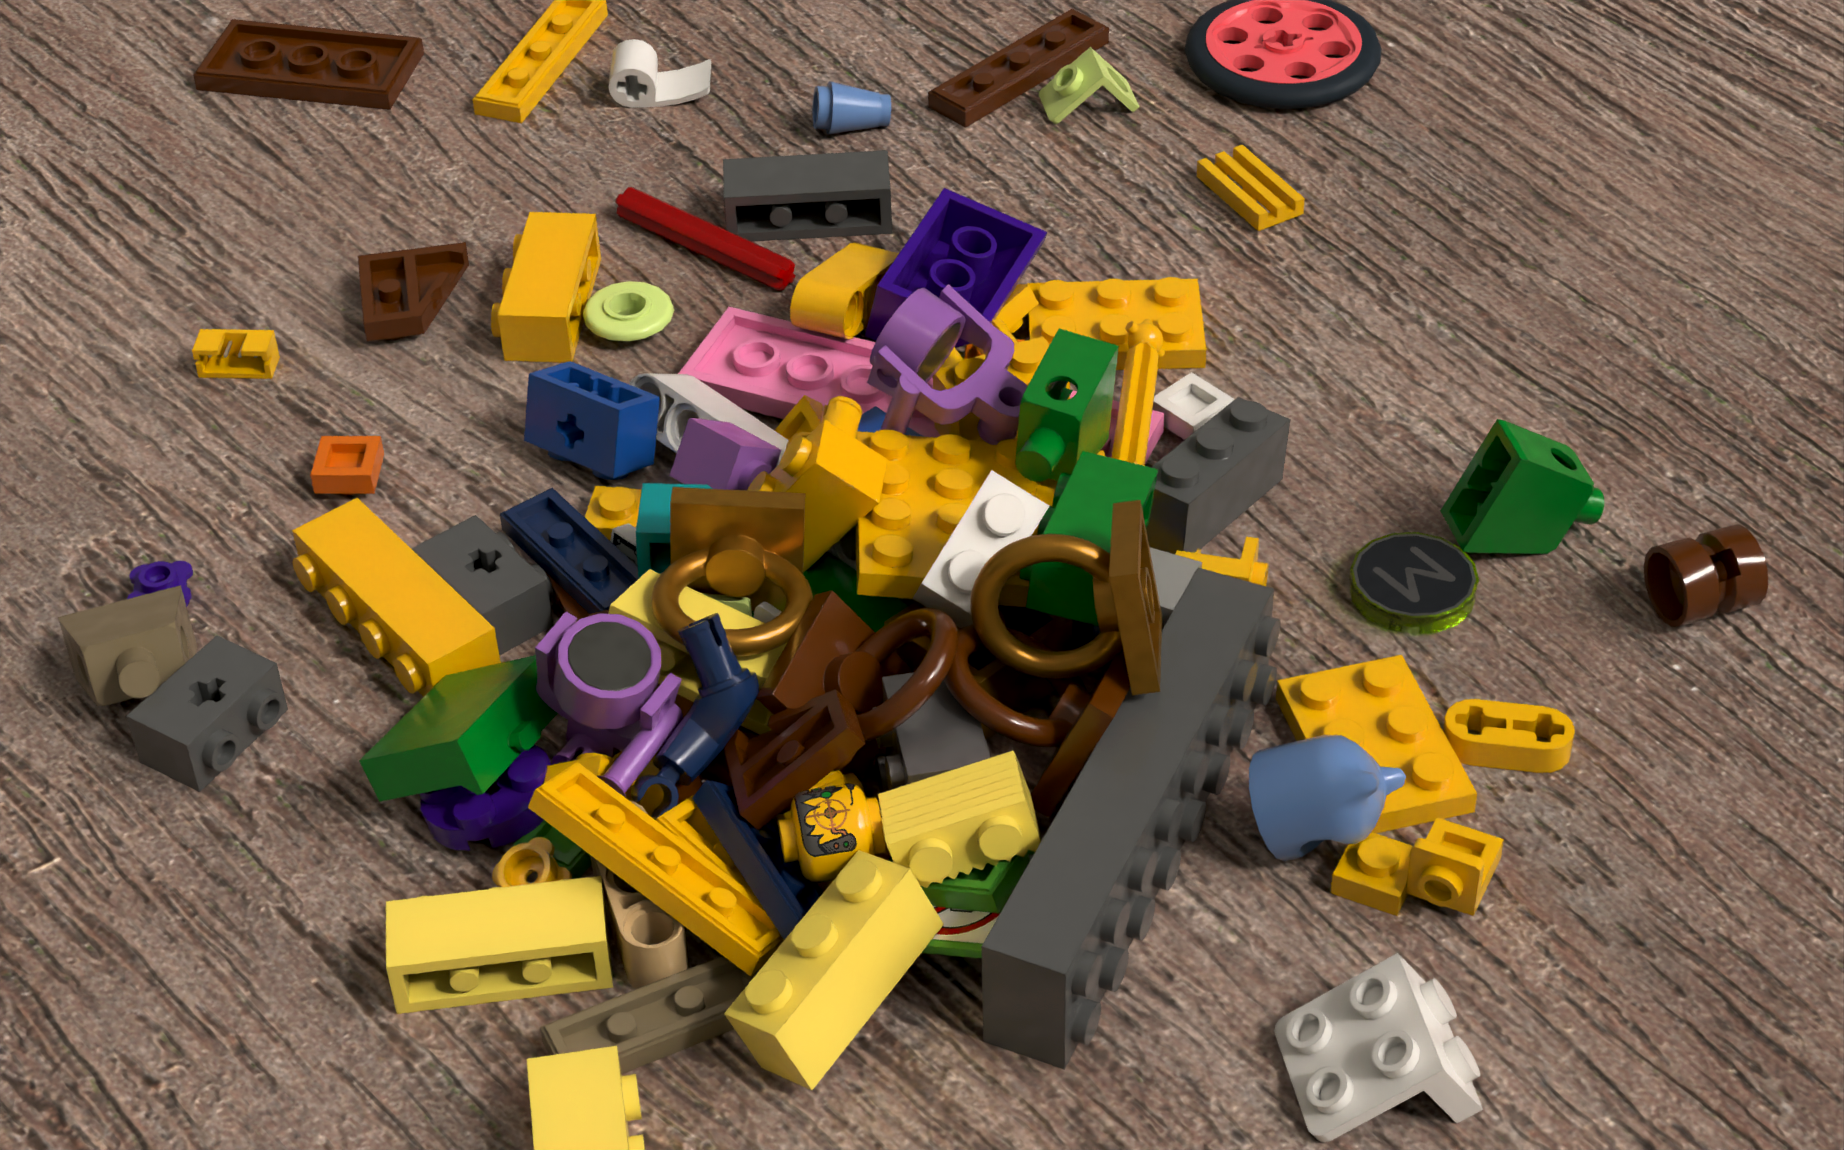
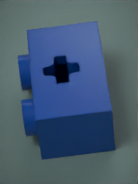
[524,361,660,480]

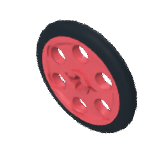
[1185,0,1382,109]

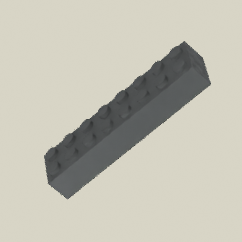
[981,567,1281,1070]

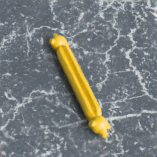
[1111,319,1165,466]

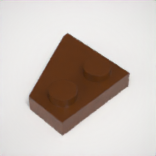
[358,242,469,341]
[724,689,865,830]

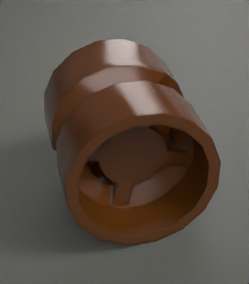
[1643,524,1769,627]

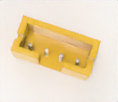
[192,329,280,379]

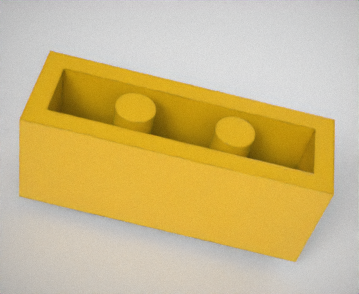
[491,212,601,363]

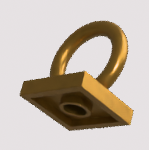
[651,487,813,656]
[970,500,1162,695]

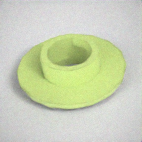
[583,281,674,342]

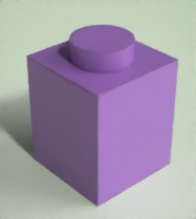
[669,418,782,490]

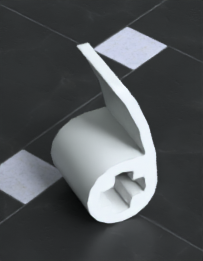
[608,39,711,108]

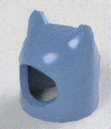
[1249,735,1406,861]

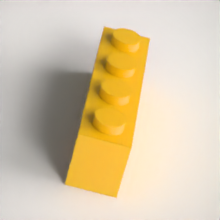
[292,498,501,697]

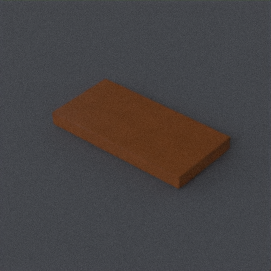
[193,19,424,110]

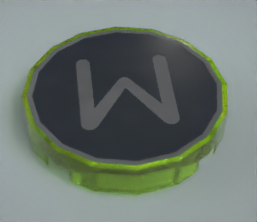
[1349,532,1479,634]

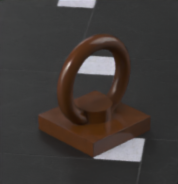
[756,590,958,781]
[944,624,1130,818]

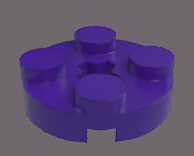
[419,744,552,851]

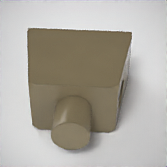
[58,585,197,706]

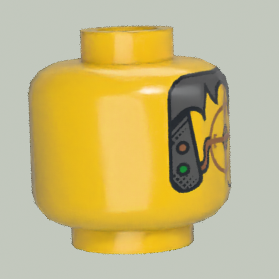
[778,783,886,883]

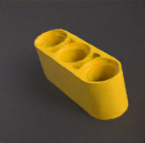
[790,242,899,340]

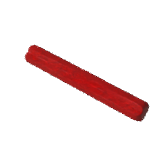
[615,187,796,291]

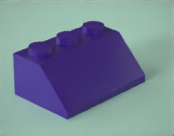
[865,188,1047,348]

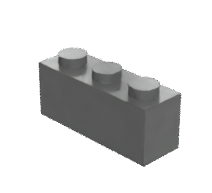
[723,150,892,242]
[1146,397,1291,554]

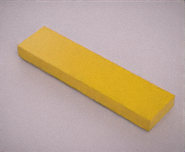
[472,0,608,123]
[528,762,784,976]

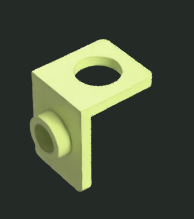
[1038,47,1139,124]

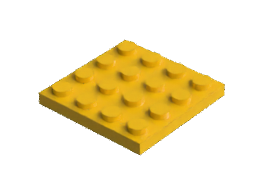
[856,430,1105,607]

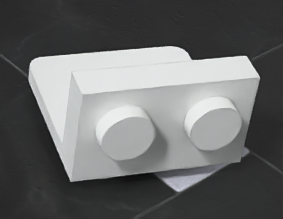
[1274,953,1483,1142]

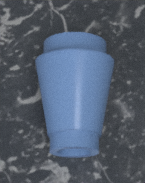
[812,81,891,135]

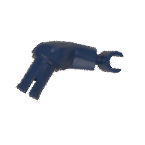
[631,613,759,818]

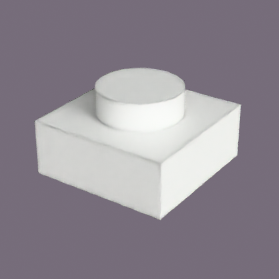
[1152,372,1235,440]

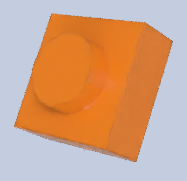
[310,436,384,495]

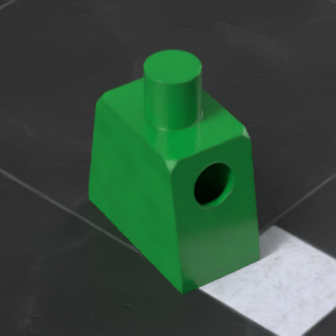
[1015,328,1119,482]
[1440,419,1605,554]

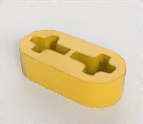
[1443,699,1575,773]

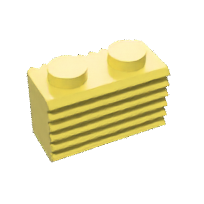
[878,750,1041,888]

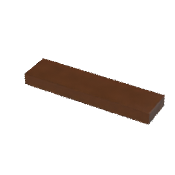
[928,9,1109,128]

